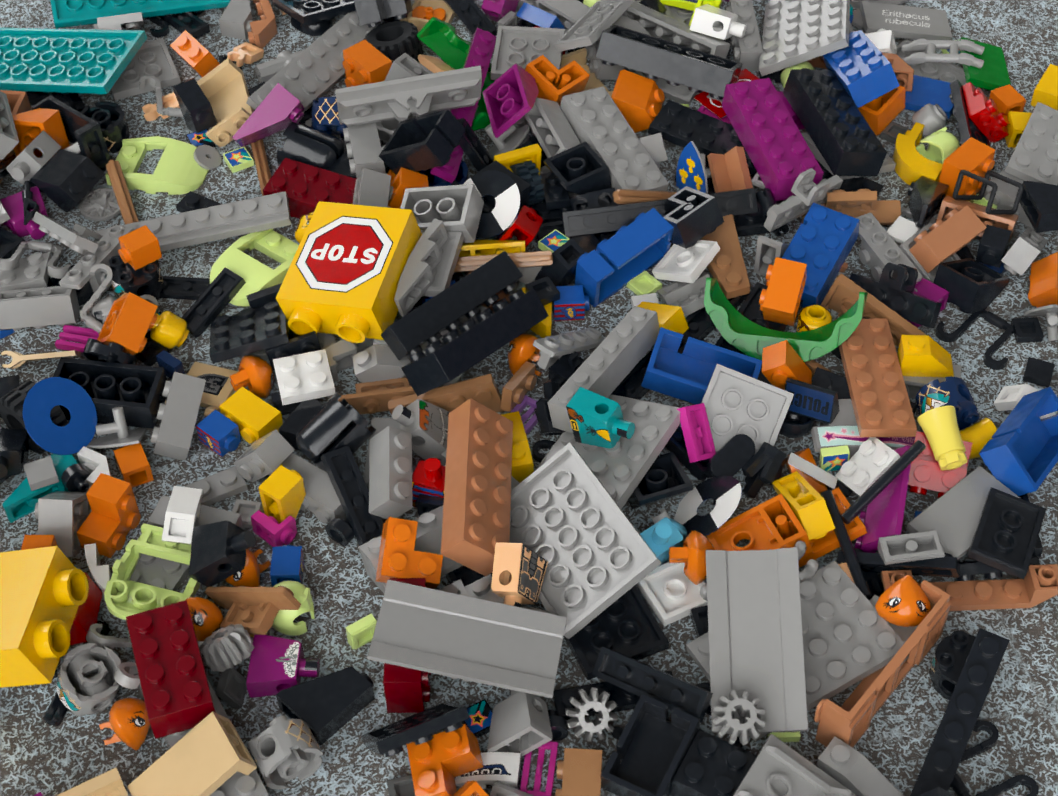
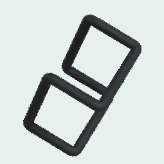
[953,170,1024,215]

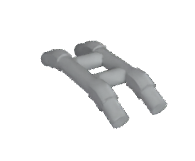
[901,39,985,69]

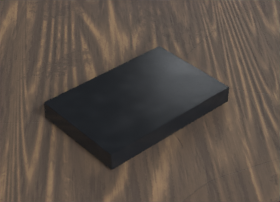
[967,487,1046,579]

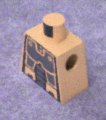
[491,542,548,607]

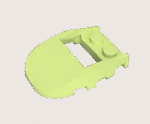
[105,136,209,195]
[209,229,299,307]
[104,523,200,620]

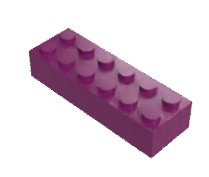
[722,78,824,201]

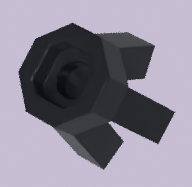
[534,380,566,436]
[742,442,789,498]

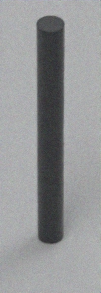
[841,440,926,524]
[820,490,872,598]

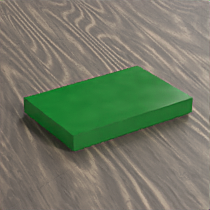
[959,37,1011,91]

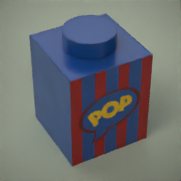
[552,285,589,321]
[196,409,241,457]
[270,545,305,587]

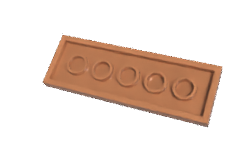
[835,318,917,437]

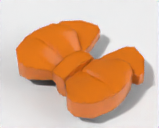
[412,6,446,21]

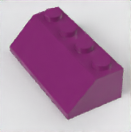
[854,445,911,553]

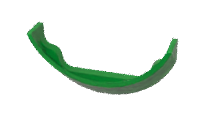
[417,17,496,131]
[704,277,868,362]

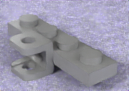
[763,168,843,232]
[32,212,102,255]

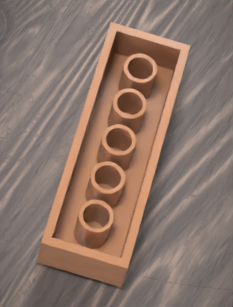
[441,398,513,576]

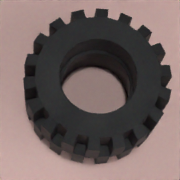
[364,21,424,63]
[0,380,68,454]

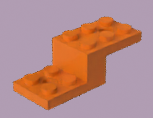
[706,487,867,568]

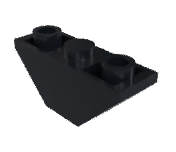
[535,234,600,286]

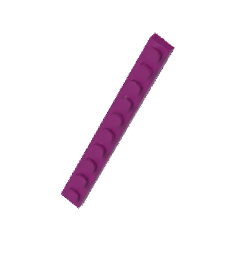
[431,27,496,183]

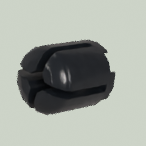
[277,122,345,170]
[296,392,376,471]

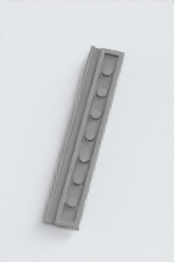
[95,191,291,252]

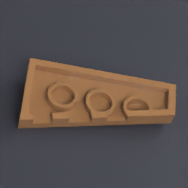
[700,214,750,299]
[820,273,926,347]
[388,374,505,415]

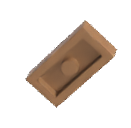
[500,361,537,412]

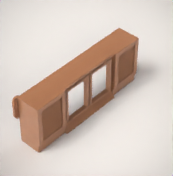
[814,580,951,748]

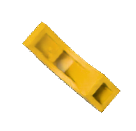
[892,122,943,185]

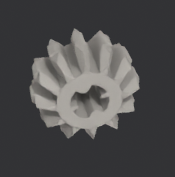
[199,624,254,672]
[565,687,618,742]
[712,690,766,745]

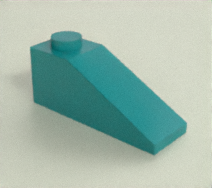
[2,454,78,523]

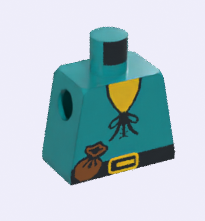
[566,387,635,449]

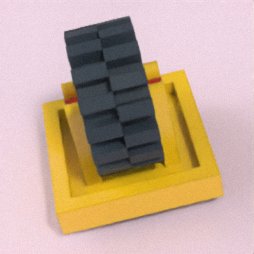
[494,144,545,206]

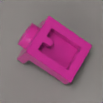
[251,510,297,547]

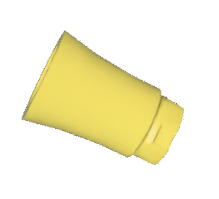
[917,406,968,471]

